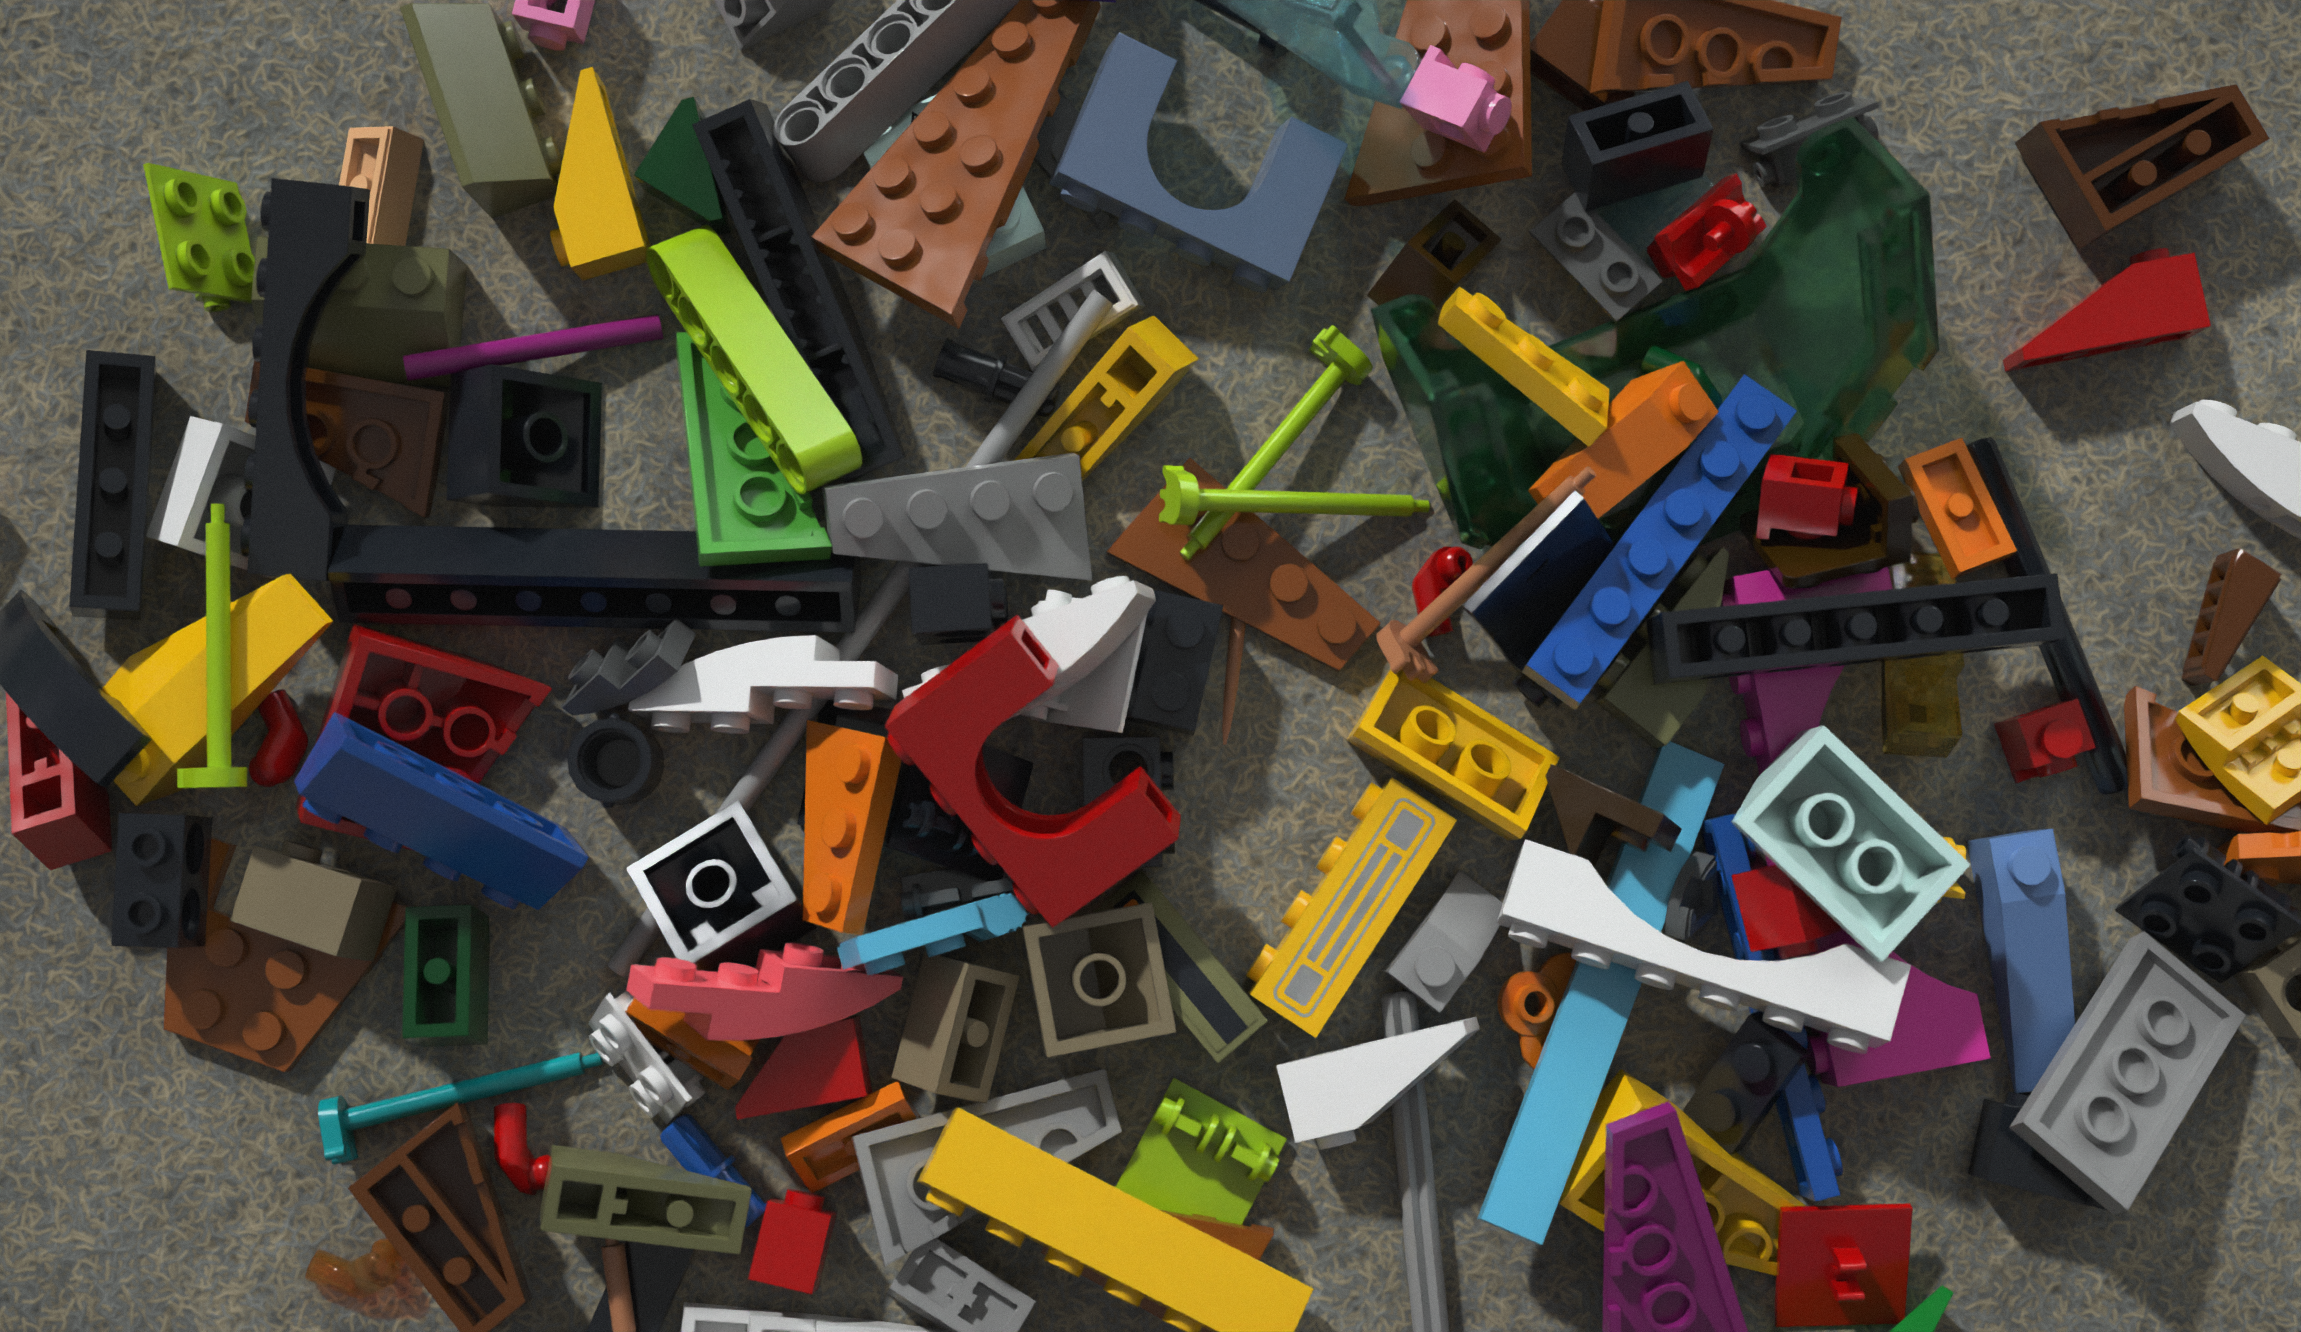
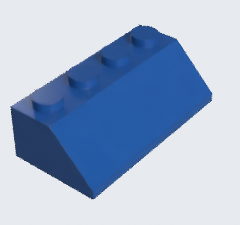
[294,712,589,910]

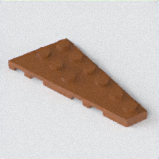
[811,0,1101,329]

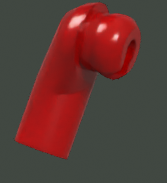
[248,689,308,787]
[494,1103,550,1195]

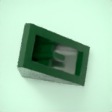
[634,97,731,235]

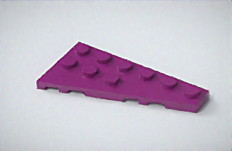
[1602,1101,1748,1332]

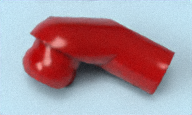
[1412,546,1473,638]

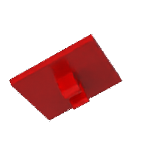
[1774,1203,1913,1327]

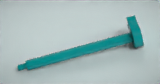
[318,1052,603,1165]

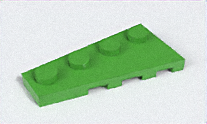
[676,332,832,567]

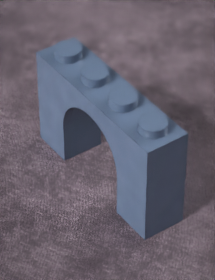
[1048,32,1348,293]

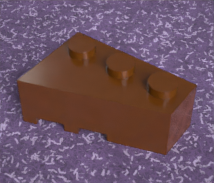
[2015,84,2270,250]
[348,1102,532,1332]

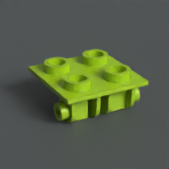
[143,163,255,312]
[1115,1077,1287,1225]

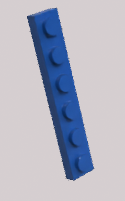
[1522,374,1797,710]
[1700,814,1843,1202]

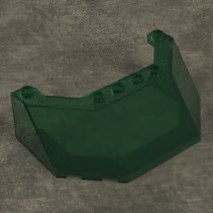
[1371,116,1939,550]

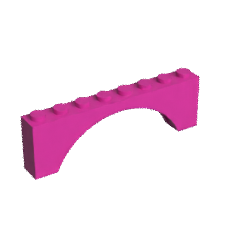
[1721,567,1991,1087]

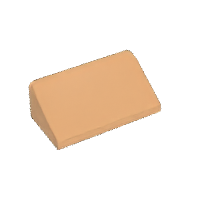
[339,126,424,246]

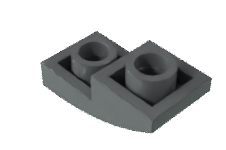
[562,618,696,716]

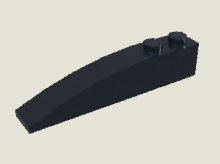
[692,99,906,482]

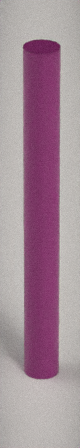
[403,314,663,381]

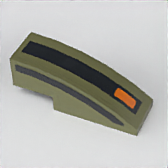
[1093,870,1268,1063]

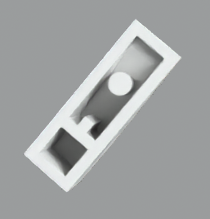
[1277,1017,1480,1150]

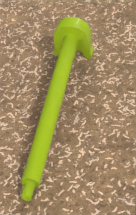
[1179,325,1373,561]
[1159,465,1430,525]
[177,503,247,788]

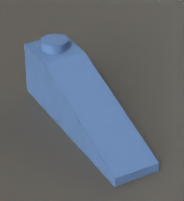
[1966,828,2075,1093]

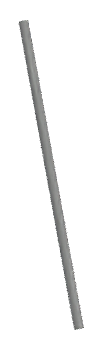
[607,290,1113,979]

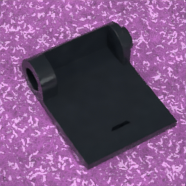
[1463,491,1665,708]

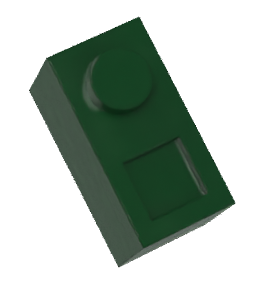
[402,904,490,1047]

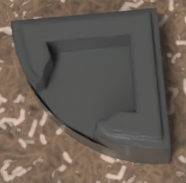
[1665,851,1718,940]

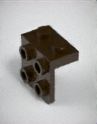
[1740,432,1919,588]

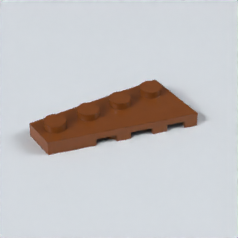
[1590,0,1842,94]

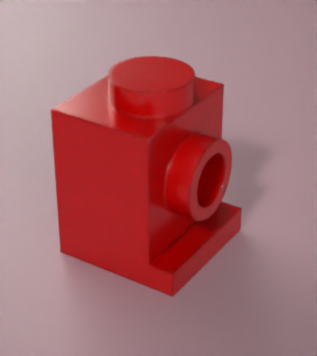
[1756,454,1858,540]
[1994,699,2096,783]

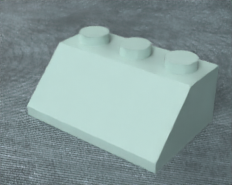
[1731,725,1971,962]

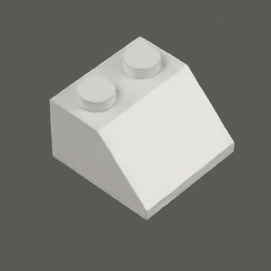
[146,416,336,580]

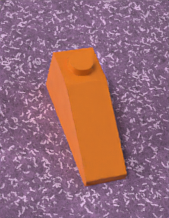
[1528,361,1719,519]

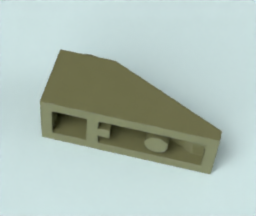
[540,1145,752,1255]

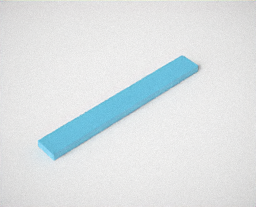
[1477,741,1725,1245]

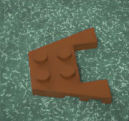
[164,837,410,1072]

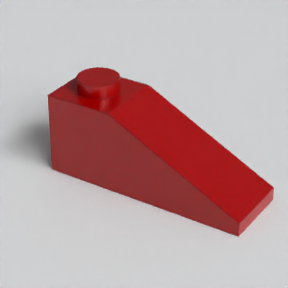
[2003,248,2211,372]
[6,692,112,870]

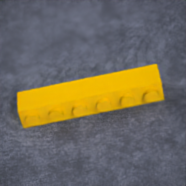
[917,1108,1314,1332]

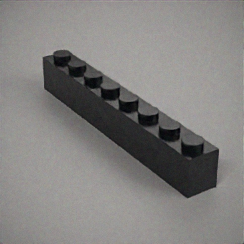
[328,525,861,632]

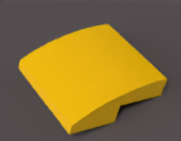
[2175,655,2301,825]

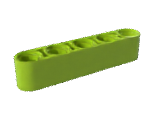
[646,224,862,494]

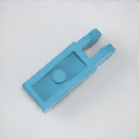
[837,893,1028,976]

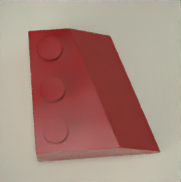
[295,623,552,852]

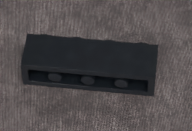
[69,350,156,620]

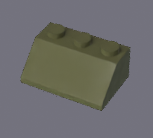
[400,3,563,219]
[251,236,467,388]

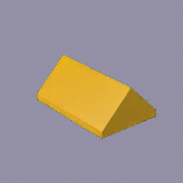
[1346,669,1560,841]

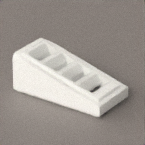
[1001,251,1145,372]

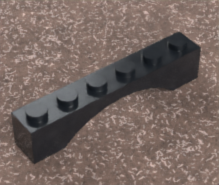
[240,178,370,582]

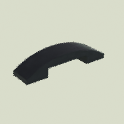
[0,589,152,788]

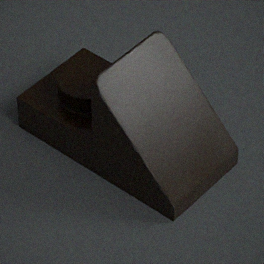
[1546,764,1682,867]

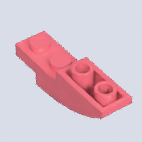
[626,942,903,1040]

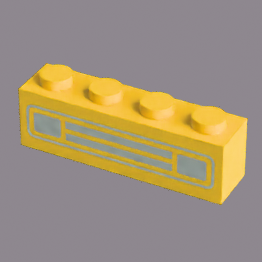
[1245,777,1457,1038]

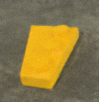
[1437,286,1610,447]

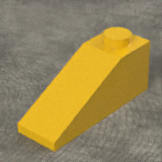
[550,67,651,281]
[1015,316,1199,482]

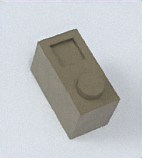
[229,840,397,962]
[891,951,1020,1104]

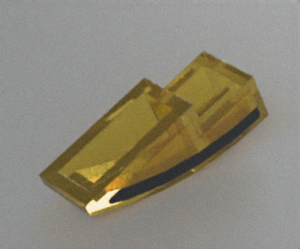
[1881,552,1965,758]

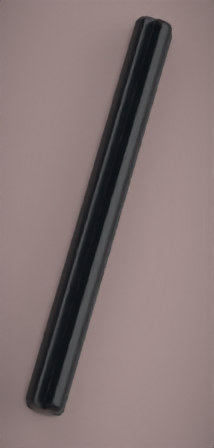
[1966,437,2128,795]

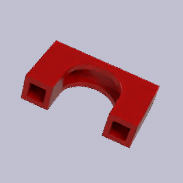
[885,614,1181,928]

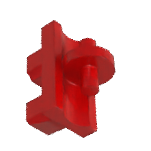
[1647,174,1767,291]

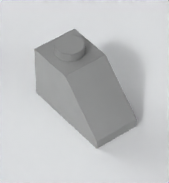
[1381,869,1503,1013]

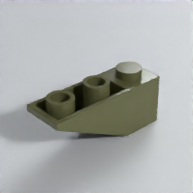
[1595,547,1730,749]

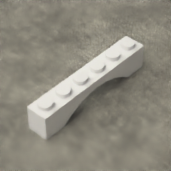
[1496,839,1911,1054]

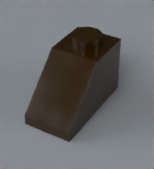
[1367,199,1502,336]

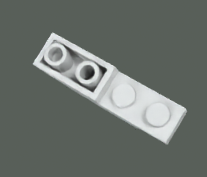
[2169,400,2301,539]
[902,576,1156,720]
[628,635,898,734]

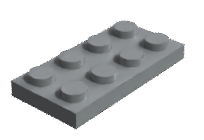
[2009,931,2246,1215]

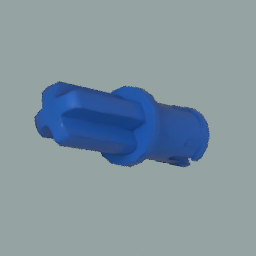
[660,1113,767,1228]

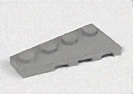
[822,453,1092,581]
[852,1068,1122,1267]

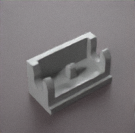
[887,1238,1036,1332]

